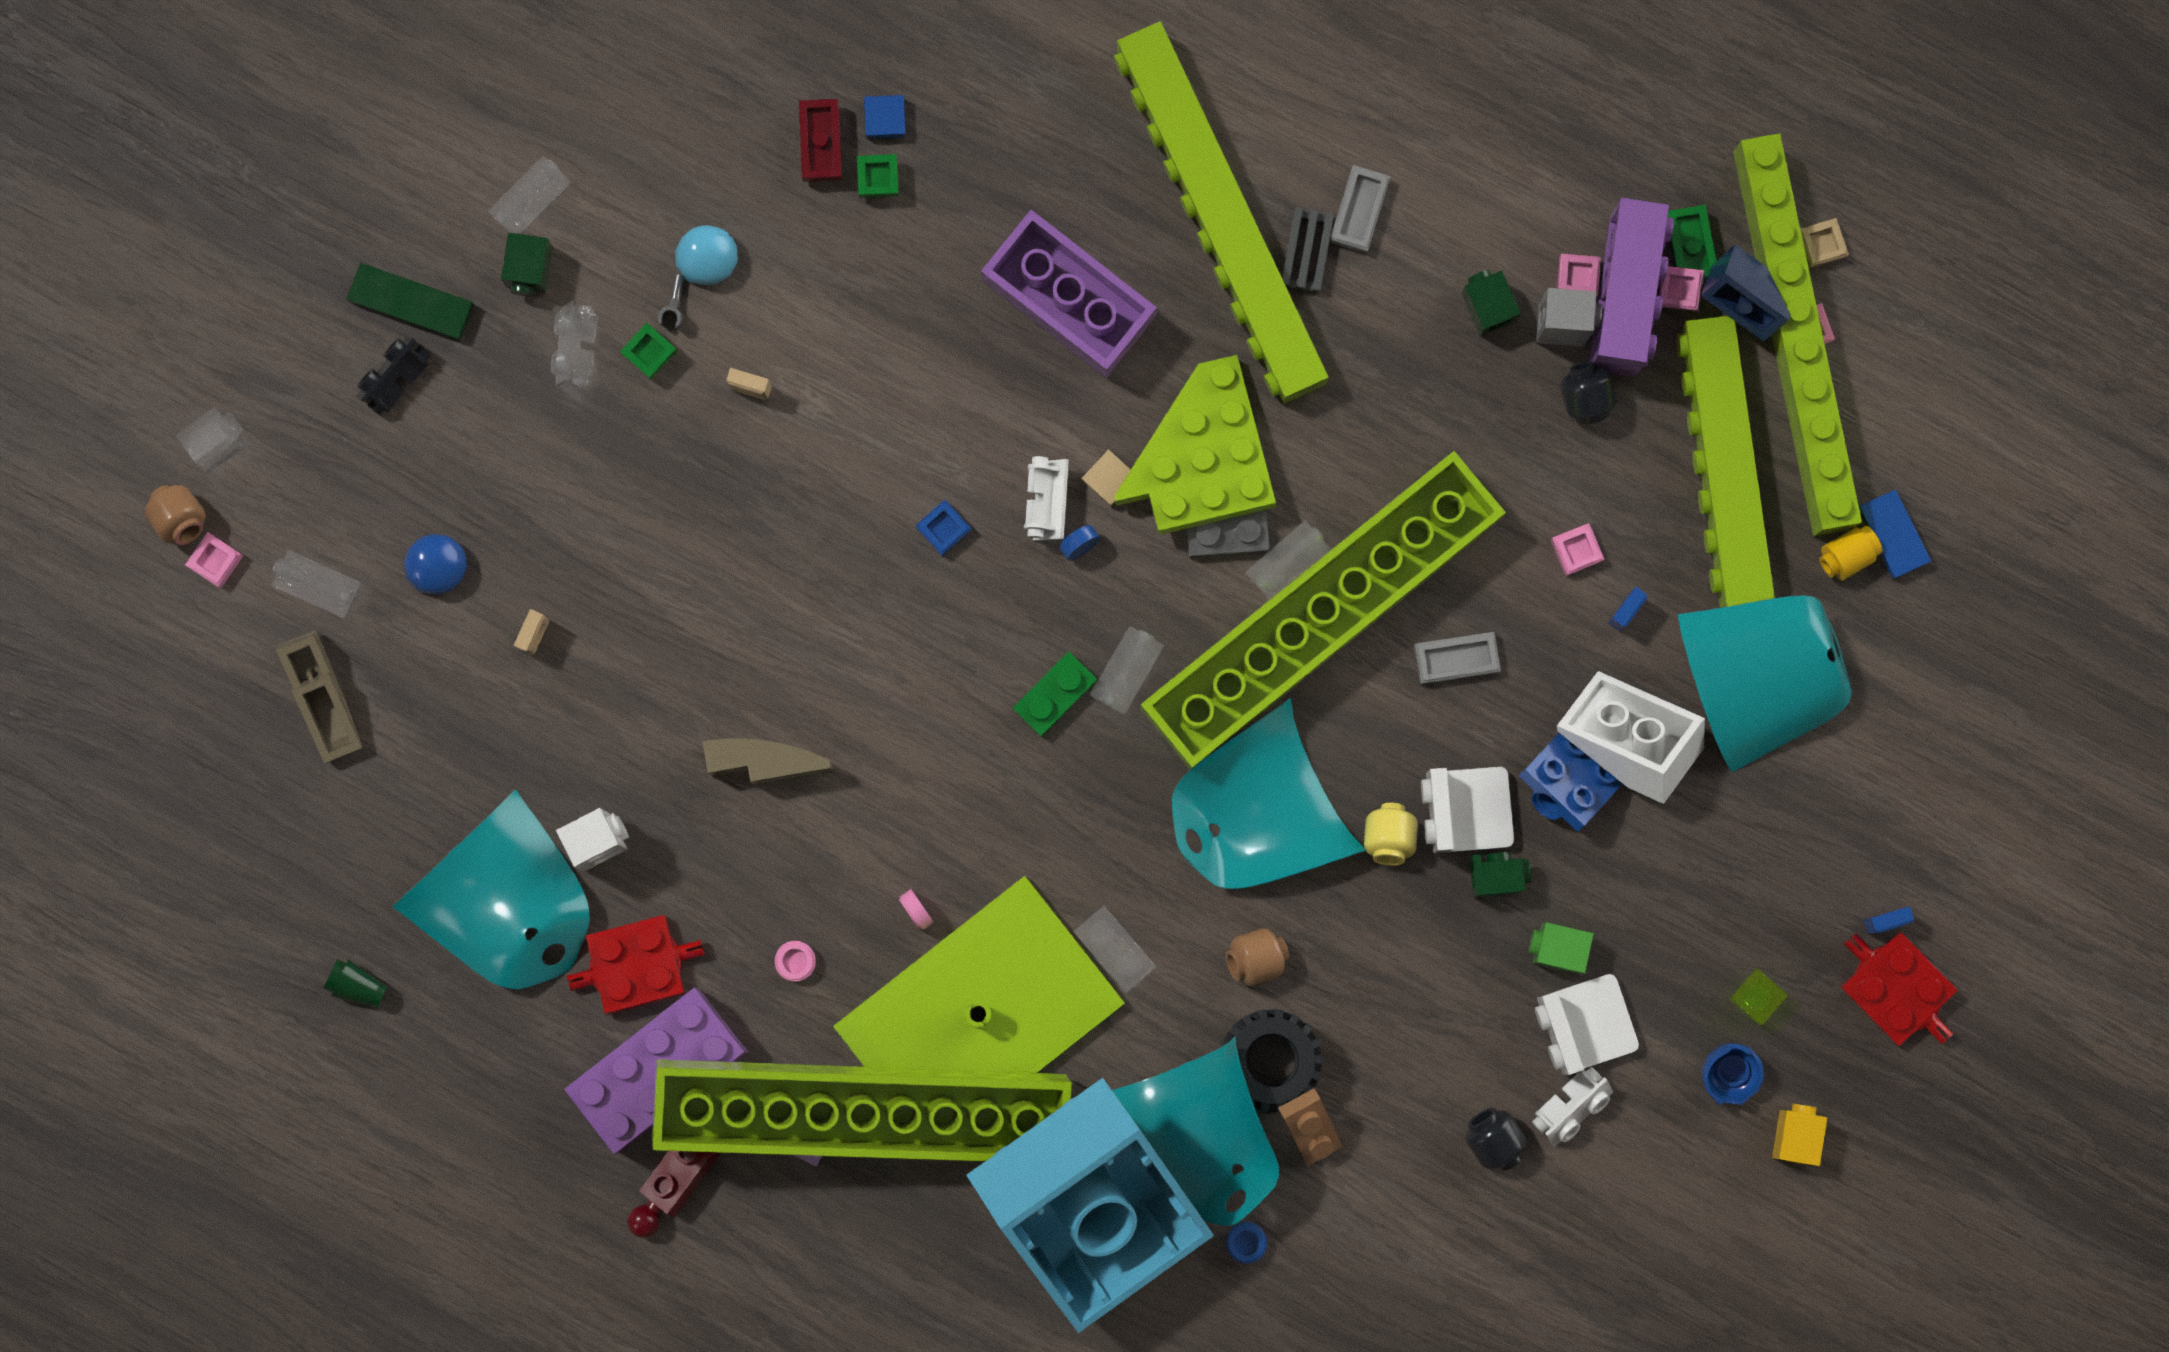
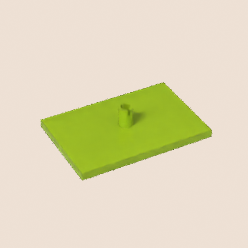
[833,876,1125,1073]

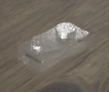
[1073,905,1156,993]

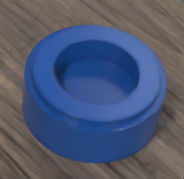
[1059,525,1101,561]
[1225,1222,1267,1264]

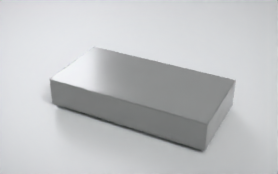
[1329,165,1391,254]
[1414,632,1501,685]

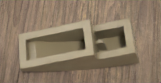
[276,630,362,763]
[702,738,833,785]

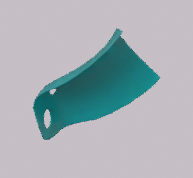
[1171,698,1366,889]
[392,790,590,989]
[1112,1036,1279,1226]

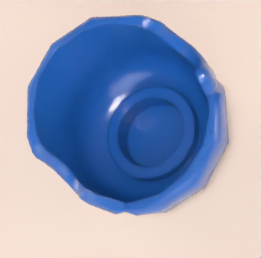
[403,534,467,594]
[1701,1043,1765,1105]

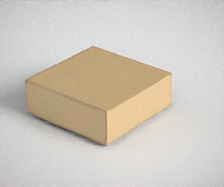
[1800,218,1849,269]
[726,368,772,400]
[1081,449,1131,507]
[513,609,549,656]

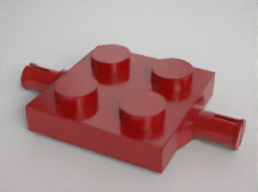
[567,915,705,1015]
[1840,931,1958,1046]

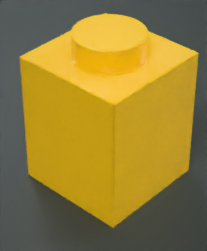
[1772,1103,1827,1166]

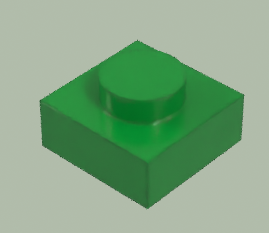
[857,154,899,198]
[620,322,678,380]

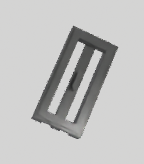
[1282,207,1334,293]

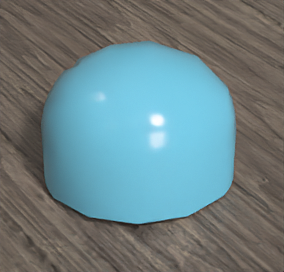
[675,225,738,286]

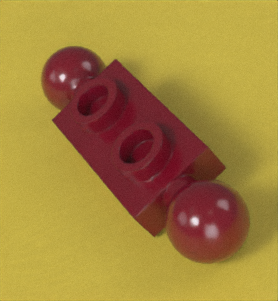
[627,1151,722,1238]

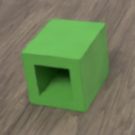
[1528,922,1594,974]

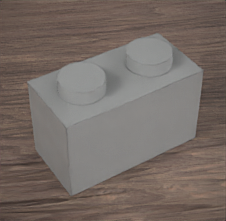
[1536,288,1602,347]

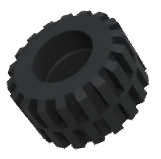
[1222,1009,1323,1112]

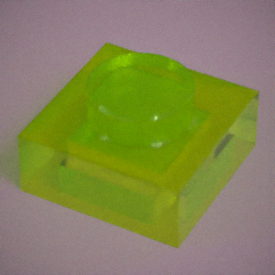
[1728,968,1788,1026]

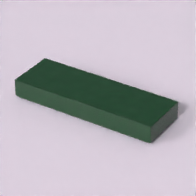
[346,263,474,341]

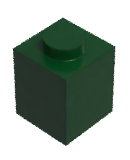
[501,232,553,297]
[1461,270,1521,337]

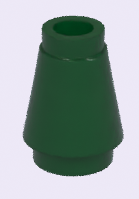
[323,959,388,1008]

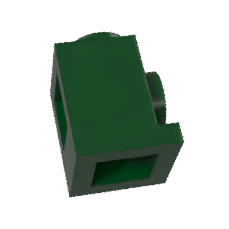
[1469,852,1531,898]

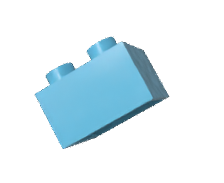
[967,1078,1214,1333]

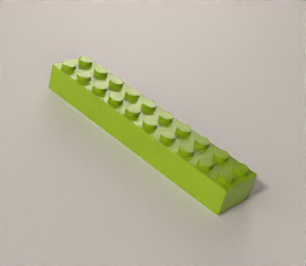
[1140,451,1506,770]
[652,1059,1072,1161]

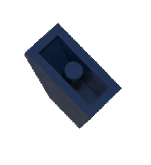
[1701,244,1790,341]

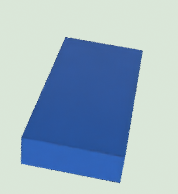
[1859,489,1931,580]

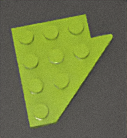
[1114,355,1276,535]

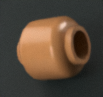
[144,485,206,545]
[1225,928,1289,987]

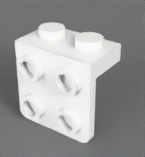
[1421,767,1514,853]
[1535,974,1639,1075]

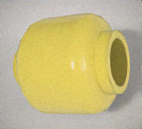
[1364,803,1418,866]

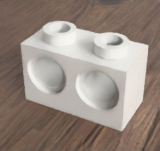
[556,808,629,872]

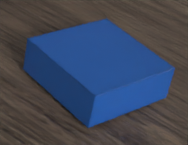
[864,95,906,139]
[915,499,972,557]
[1607,587,1647,632]
[1863,906,1914,935]

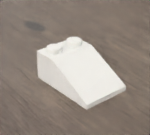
[1557,671,1705,804]

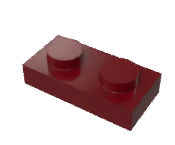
[799,99,843,182]

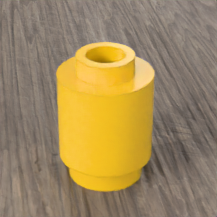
[1819,526,1883,581]

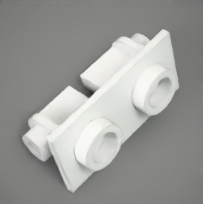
[1024,456,1069,541]
[1532,1067,1613,1147]

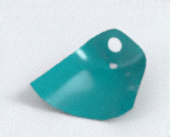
[1678,595,1852,772]

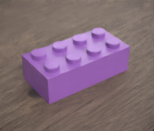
[1589,198,1674,377]
[981,210,1157,378]
[564,987,748,1154]

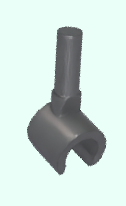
[658,274,685,329]

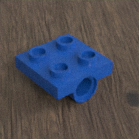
[1519,733,1623,832]

